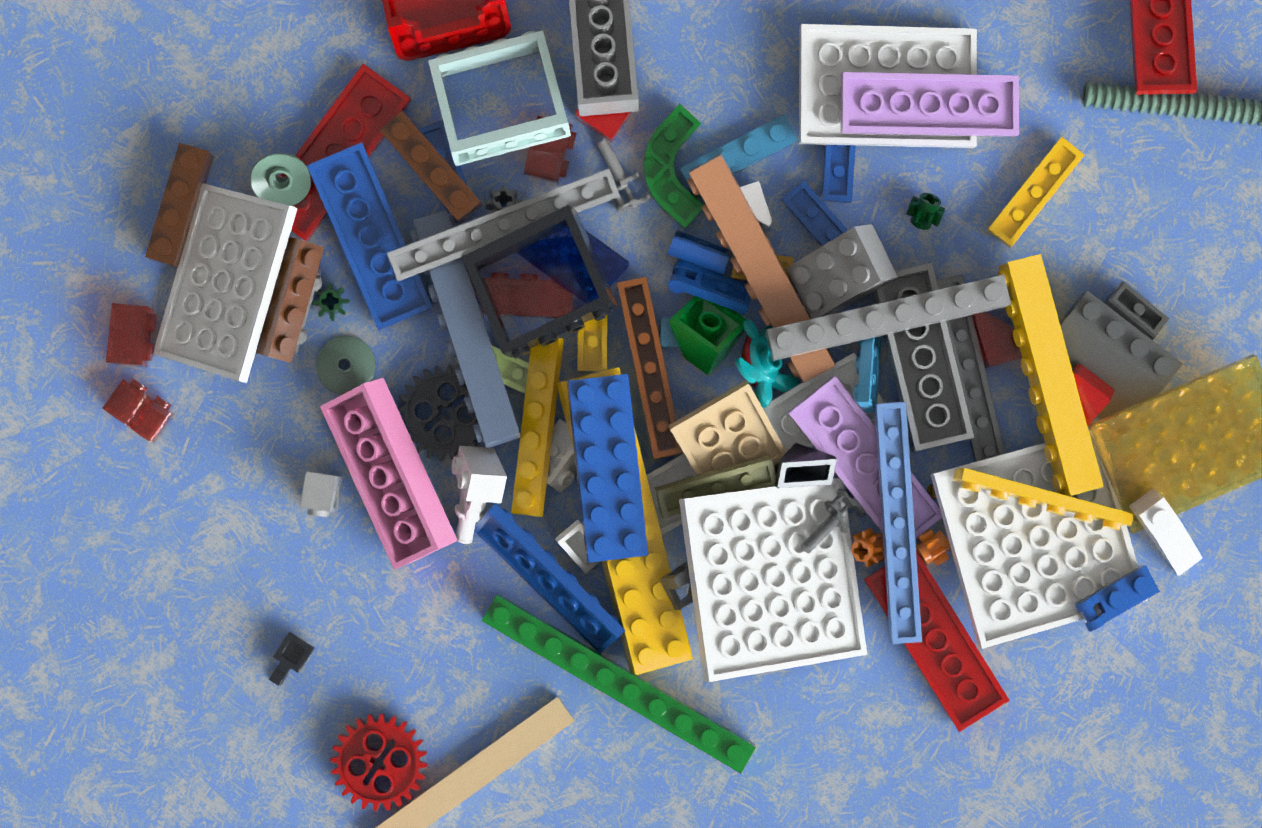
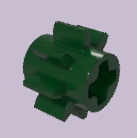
[906,193,945,230]
[312,283,350,321]

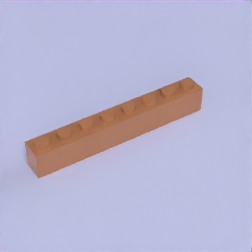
[687,154,835,383]

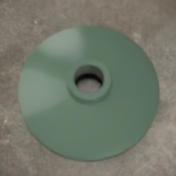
[251,153,311,206]
[316,336,376,394]

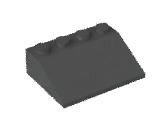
[1059,291,1183,436]

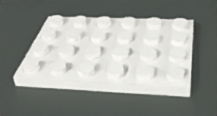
[799,24,977,148]
[153,183,297,383]

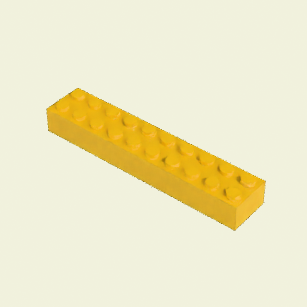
[556,367,693,675]

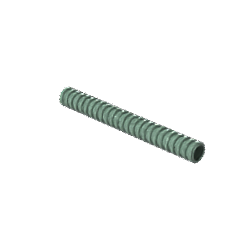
[1082,81,1262,126]

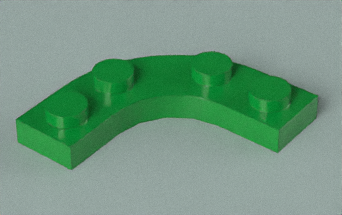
[644,103,703,229]

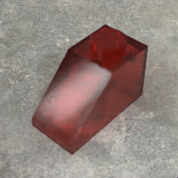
[973,312,1022,369]

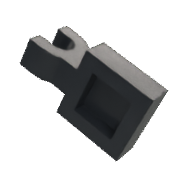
[269,632,315,686]

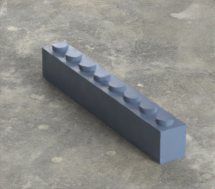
[410,209,521,449]

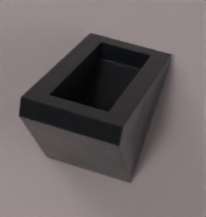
[775,443,837,489]

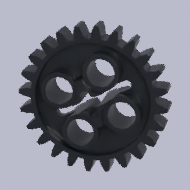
[397,365,484,461]

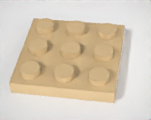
[668,380,786,475]

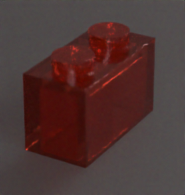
[106,303,157,367]

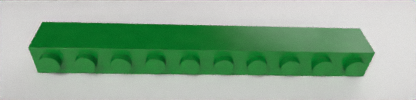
[481,594,756,774]

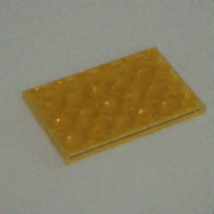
[1089,354,1262,534]

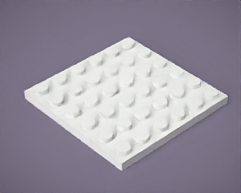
[930,428,1148,649]
[679,478,867,682]

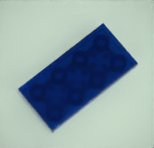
[516,227,629,304]

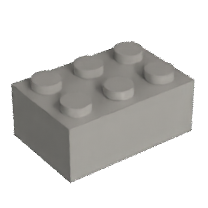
[786,224,898,319]

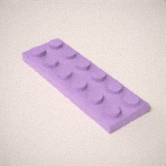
[841,72,1019,137]
[787,375,942,539]

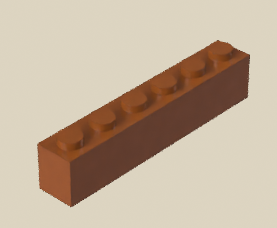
[617,277,683,460]

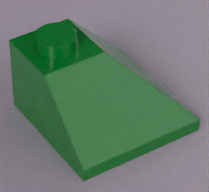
[669,296,747,375]

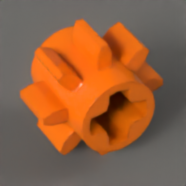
[851,528,884,567]
[916,529,951,566]

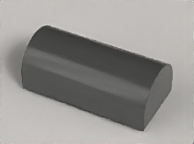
[1104,281,1169,340]

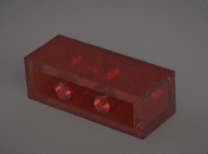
[482,273,574,318]

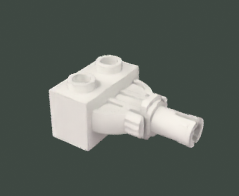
[452,446,507,544]

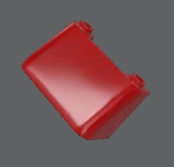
[382,0,511,61]

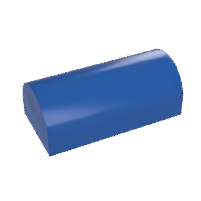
[667,230,731,275]

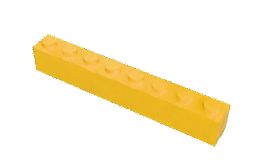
[997,254,1104,496]

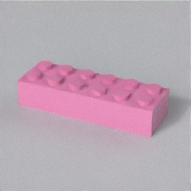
[320,378,458,570]

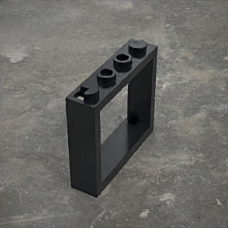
[462,205,618,359]

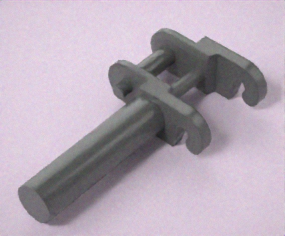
[801,488,866,554]

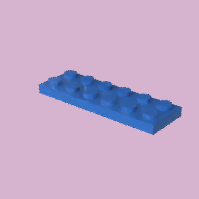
[307,142,433,330]
[567,374,648,563]
[474,503,625,654]

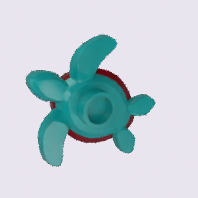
[735,319,799,408]

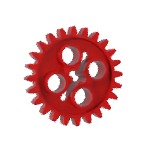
[330,713,428,812]

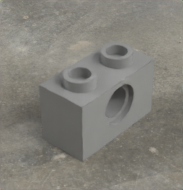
[300,471,343,517]

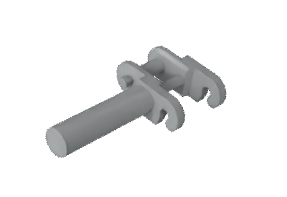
[596,139,653,213]

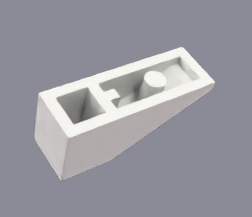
[1128,489,1202,576]

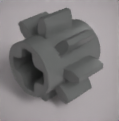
[485,185,522,214]

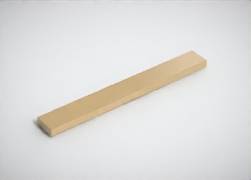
[375,696,575,828]

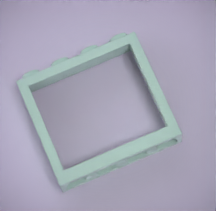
[428,30,571,166]

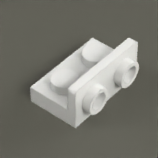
[547,419,577,493]

